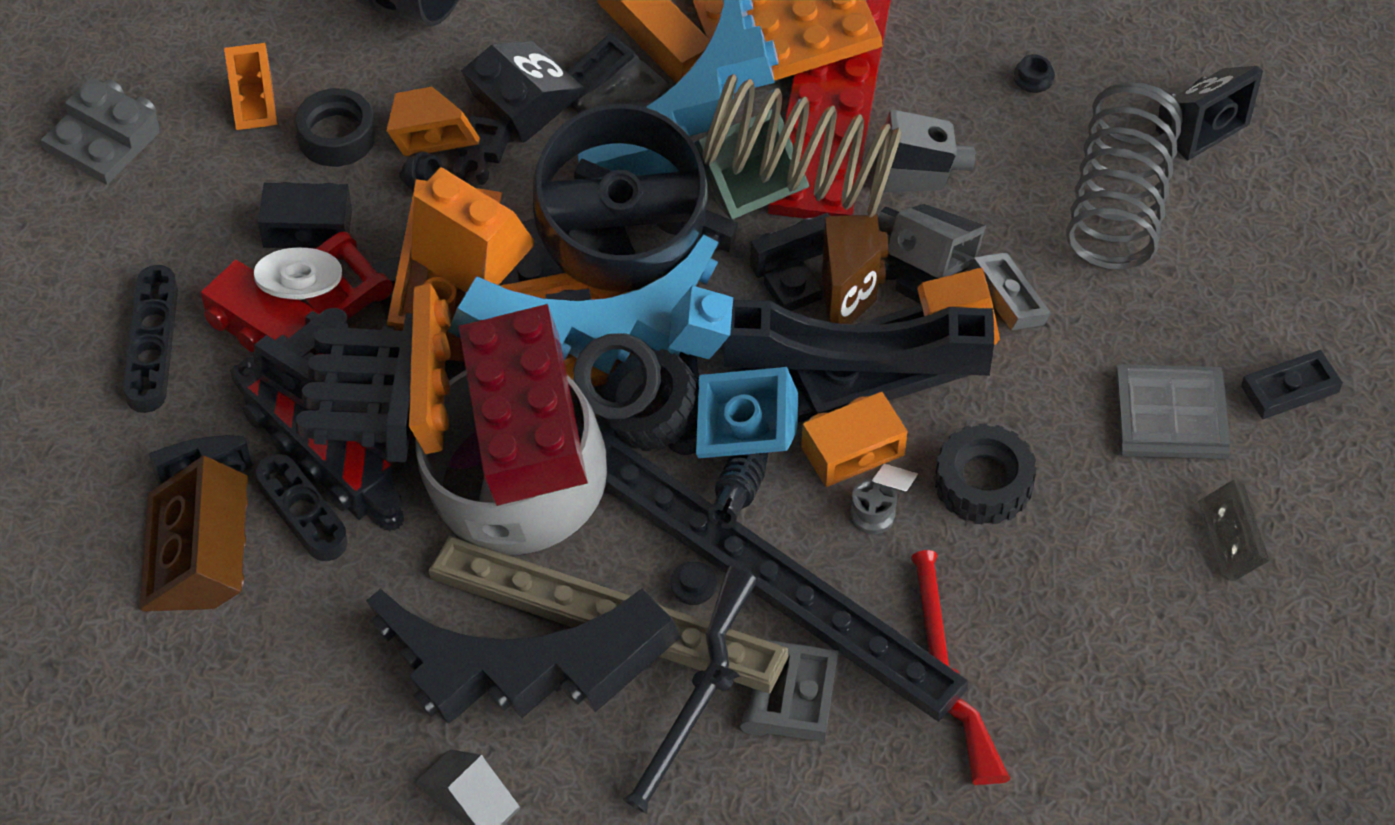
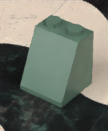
[693,109,810,220]

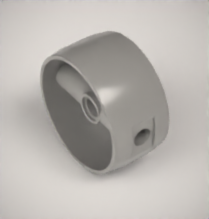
[416,370,607,555]

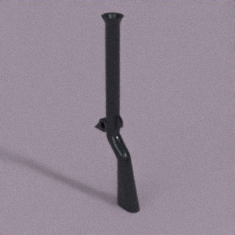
[623,565,758,814]

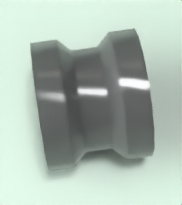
[850,478,897,534]

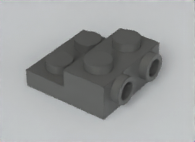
[41,77,160,185]

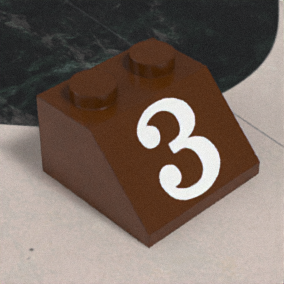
[822,214,888,325]

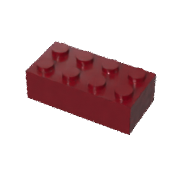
[459,304,588,506]

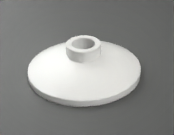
[254,247,342,300]

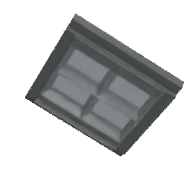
[1115,364,1230,459]

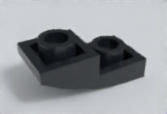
[149,435,252,485]

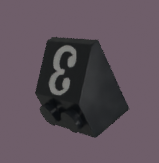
[461,40,585,143]
[1155,66,1263,161]

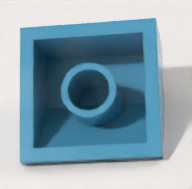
[696,367,798,458]

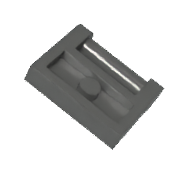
[740,640,839,742]

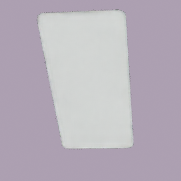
[872,464,918,491]

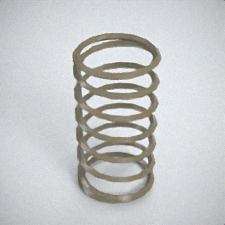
[702,74,902,218]

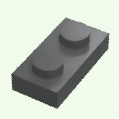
[967,253,1051,331]

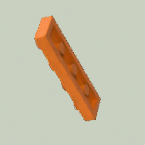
[409,283,451,454]

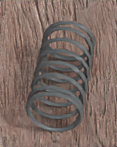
[1066,82,1183,270]

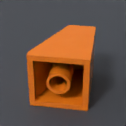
[411,167,534,293]

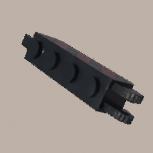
[230,356,404,532]

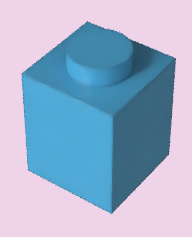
[668,285,733,359]

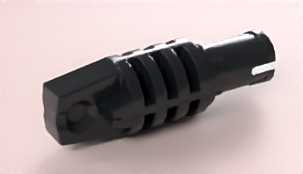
[708,452,769,529]

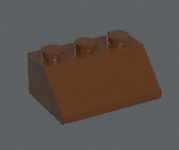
[139,455,248,612]

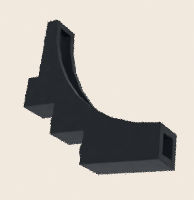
[366,588,680,723]

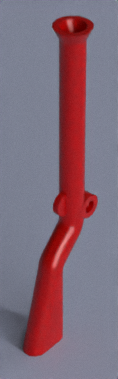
[911,550,1010,785]

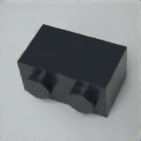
[258,182,352,249]

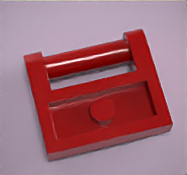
[304,232,394,320]

